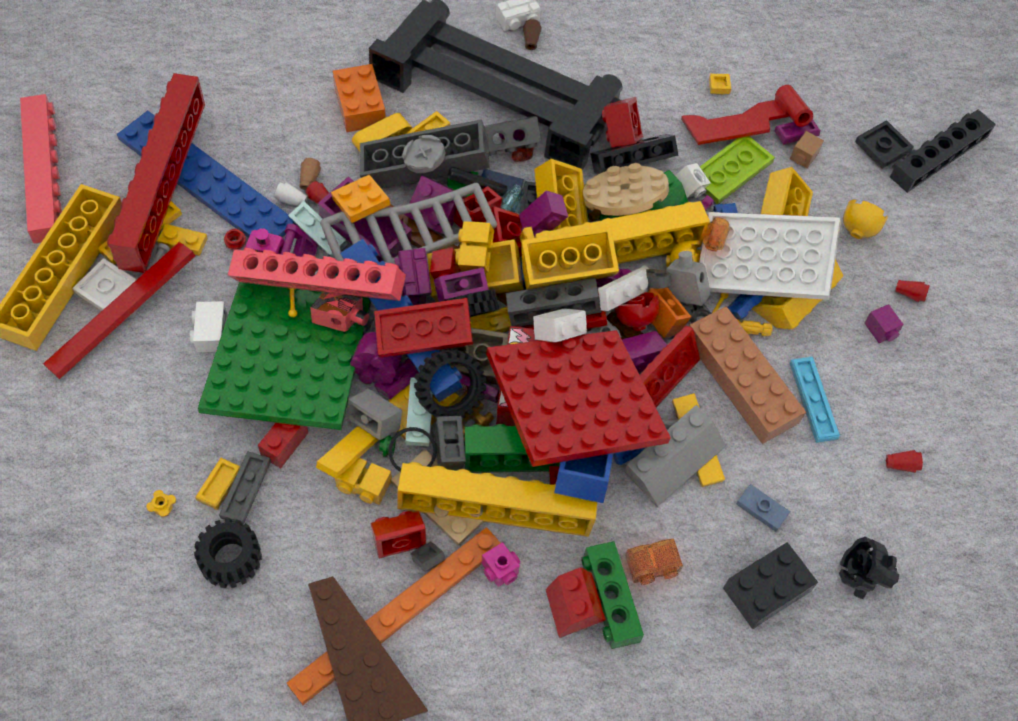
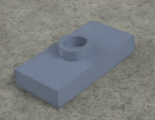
[736,484,791,532]

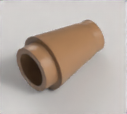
[299,158,321,190]

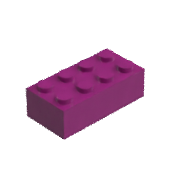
[318,176,412,262]

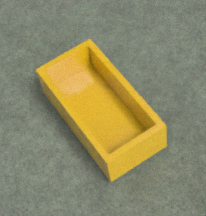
[427,240,524,302]

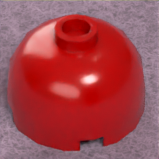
[614,292,659,331]

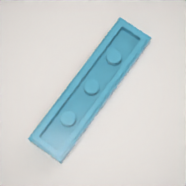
[790,357,840,443]

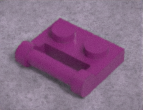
[280,224,318,273]

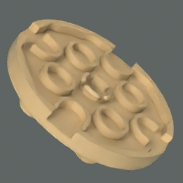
[583,163,669,216]

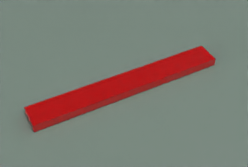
[43,241,196,379]

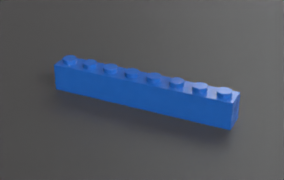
[340,239,462,402]

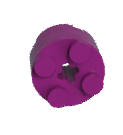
[350,332,402,384]

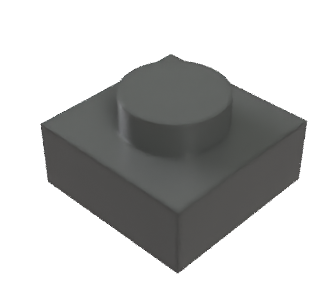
[410,541,445,571]

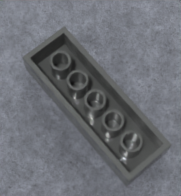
[360,119,490,189]

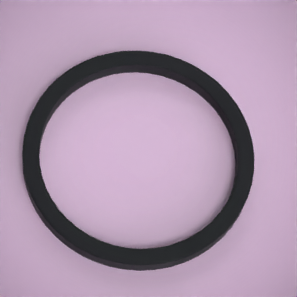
[388,427,437,472]

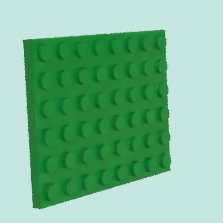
[198,282,371,430]

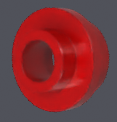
[224,229,246,250]

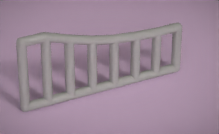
[320,183,497,280]

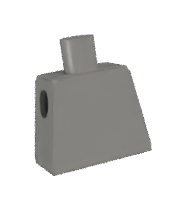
[666,251,711,306]

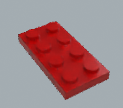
[374,298,473,358]
[640,326,700,408]

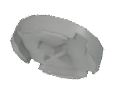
[402,135,446,173]

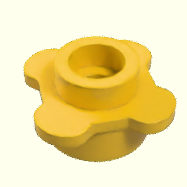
[146,490,176,517]

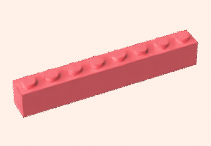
[20,94,62,244]

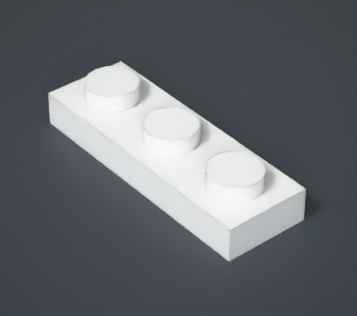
[598,269,648,311]

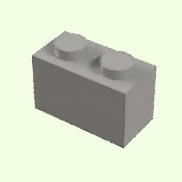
[346,389,402,440]

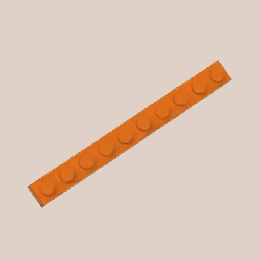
[286,527,500,705]

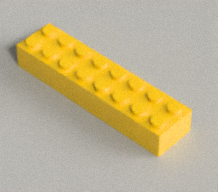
[0,184,122,351]
[535,201,710,264]
[397,462,597,537]

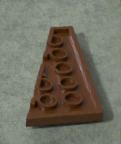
[308,576,428,721]

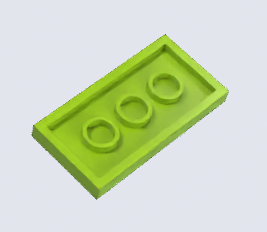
[700,136,775,205]

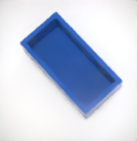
[554,453,613,503]

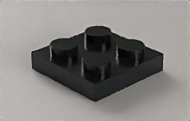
[855,120,914,169]

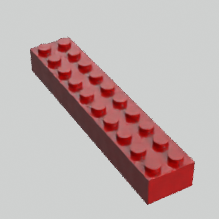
[107,73,205,273]

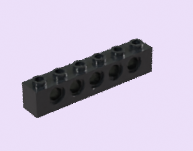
[890,109,996,193]

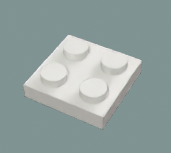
[72,258,137,311]

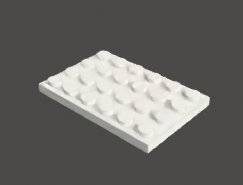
[699,212,841,300]

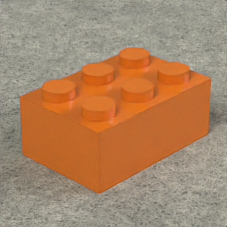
[332,64,386,132]

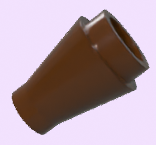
[523,19,542,50]

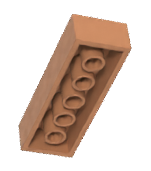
[689,306,806,444]

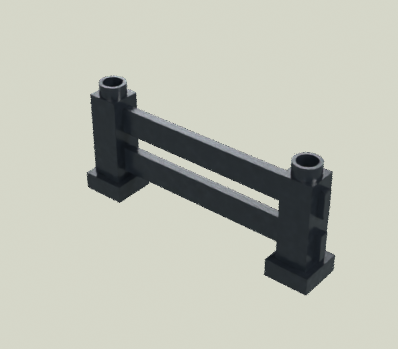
[369,0,623,170]

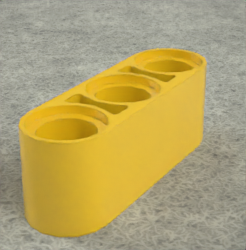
[352,113,412,152]

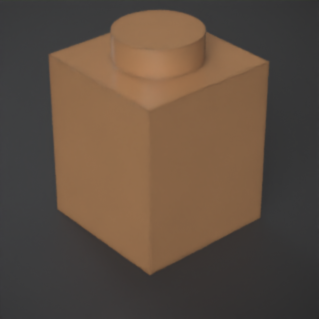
[790,131,824,168]

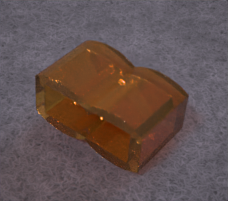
[625,538,683,585]

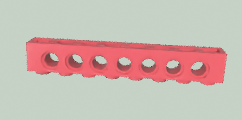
[228,248,406,301]

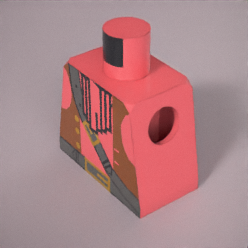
[310,292,370,332]

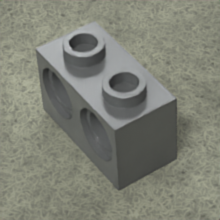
[434,416,466,471]

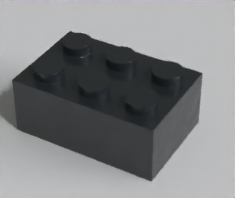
[723,542,818,629]

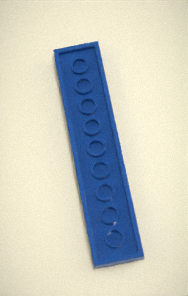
[117,110,296,238]

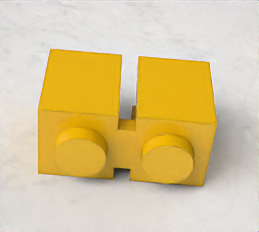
[455,221,494,273]
[335,458,392,505]

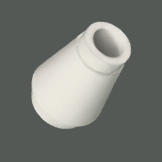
[274,182,308,206]

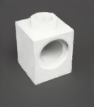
[675,163,710,198]

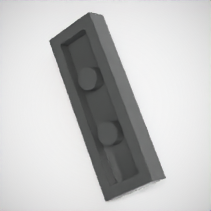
[219,451,271,525]

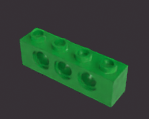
[581,541,644,649]

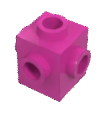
[481,542,520,587]

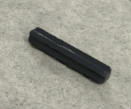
[448,167,507,197]

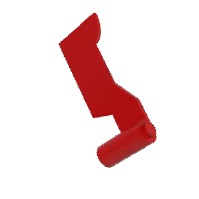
[681,85,813,145]

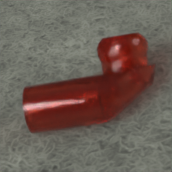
[512,145,534,162]

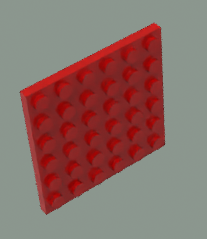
[486,330,671,467]

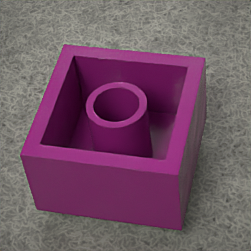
[404,176,466,234]

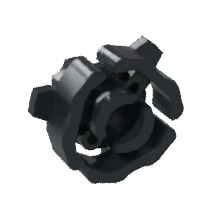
[839,536,900,599]

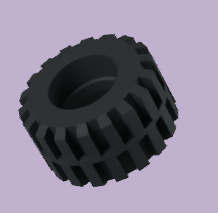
[194,518,262,588]

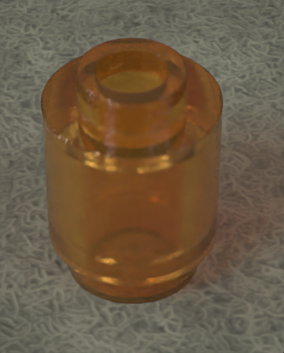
[702,217,730,251]

